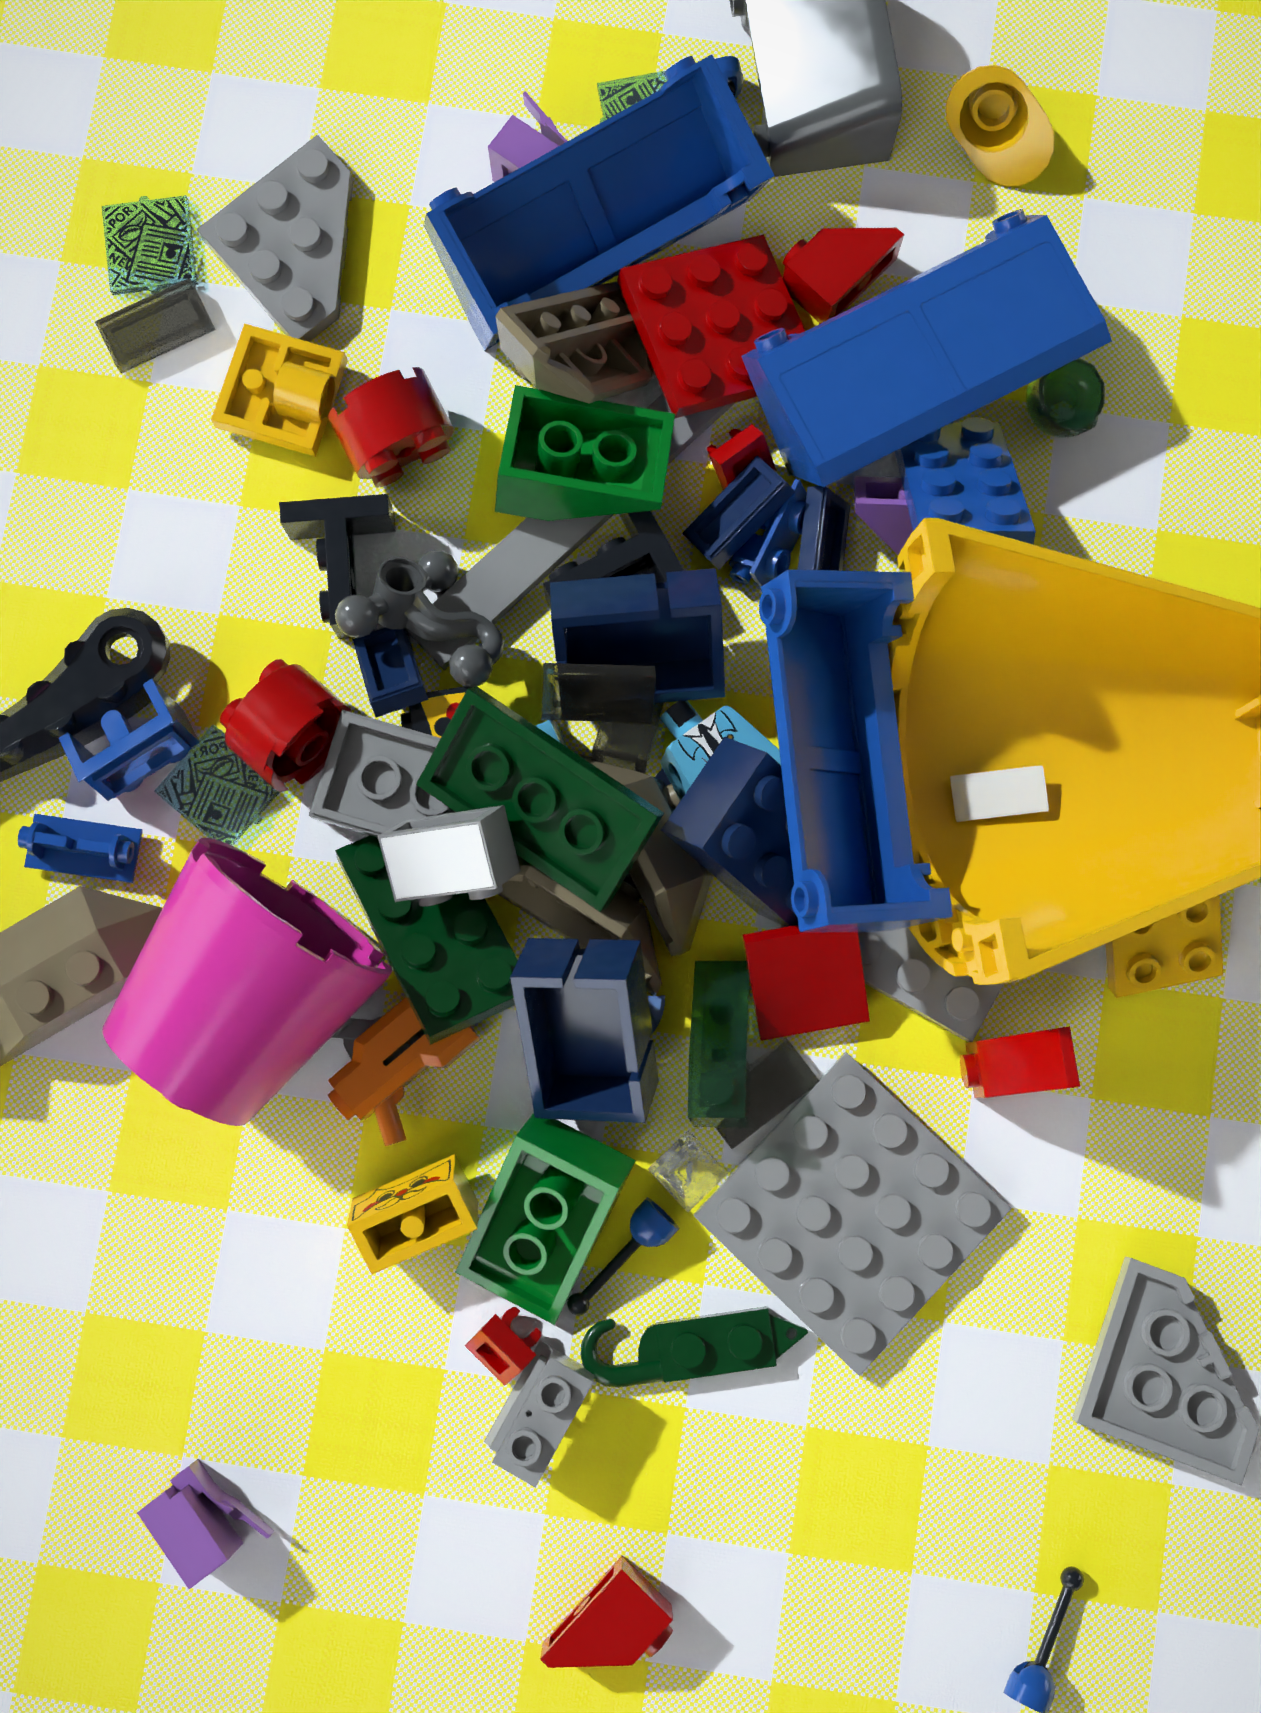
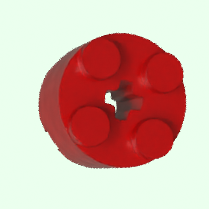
[328,367,454,488]
[220,659,352,792]

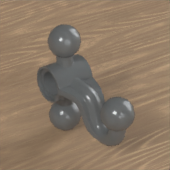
[335,550,504,687]

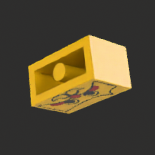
[347,1154,478,1275]

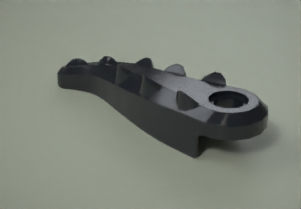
[0,608,171,782]

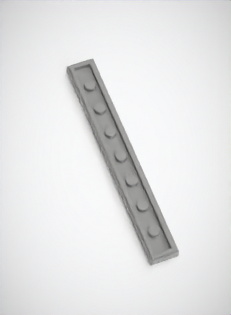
[406,393,735,671]

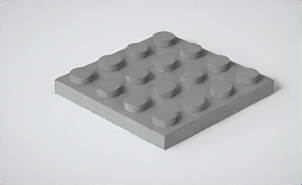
[693,1052,1012,1376]

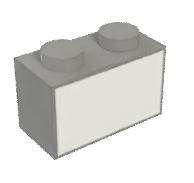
[378,805,521,906]

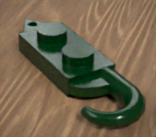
[580,1306,808,1388]

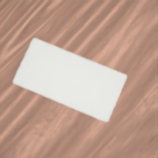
[950,765,1049,822]

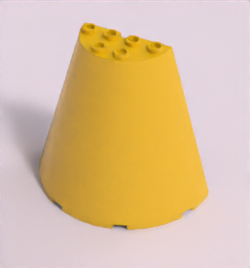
[888,518,1261,985]

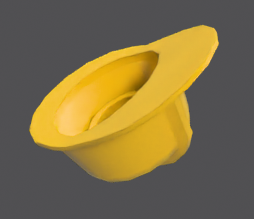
[946,65,1054,187]

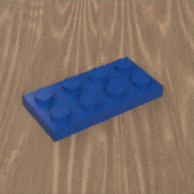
[895,417,1036,545]

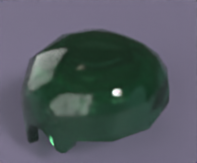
[1026,358,1105,438]

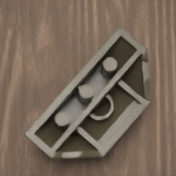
[495,281,653,403]
[578,754,713,957]
[498,855,662,996]
[0,886,162,1067]

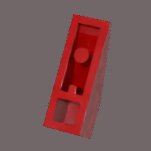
[960,1026,1080,1098]

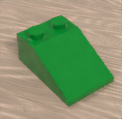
[495,385,675,521]
[455,1113,636,1325]

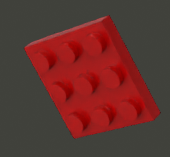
[617,234,805,418]

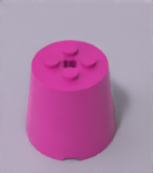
[102,838,393,1126]

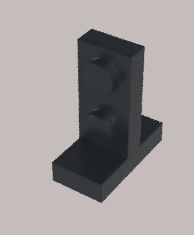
[279,494,396,639]
[543,511,684,609]

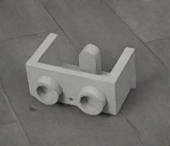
[484,1341,594,1488]

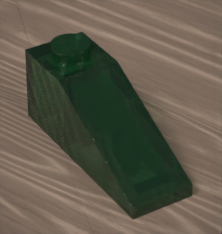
[688,961,750,1128]

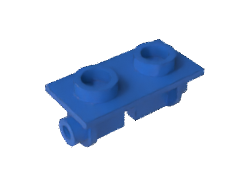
[729,479,807,591]
[18,814,143,883]

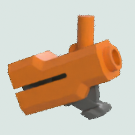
[327,997,481,1146]

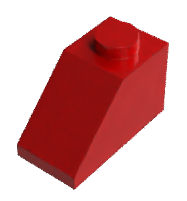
[783,227,905,324]
[540,1555,673,1668]

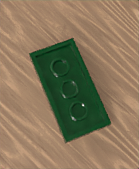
[416,687,664,912]
[335,835,518,1045]

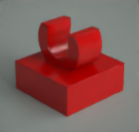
[707,424,777,490]
[464,1307,541,1386]

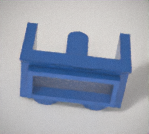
[59,679,200,801]

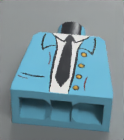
[660,700,781,798]

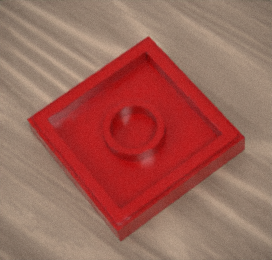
[743,925,870,1041]

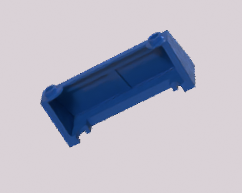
[423,54,775,351]
[741,209,1112,487]
[759,569,953,932]

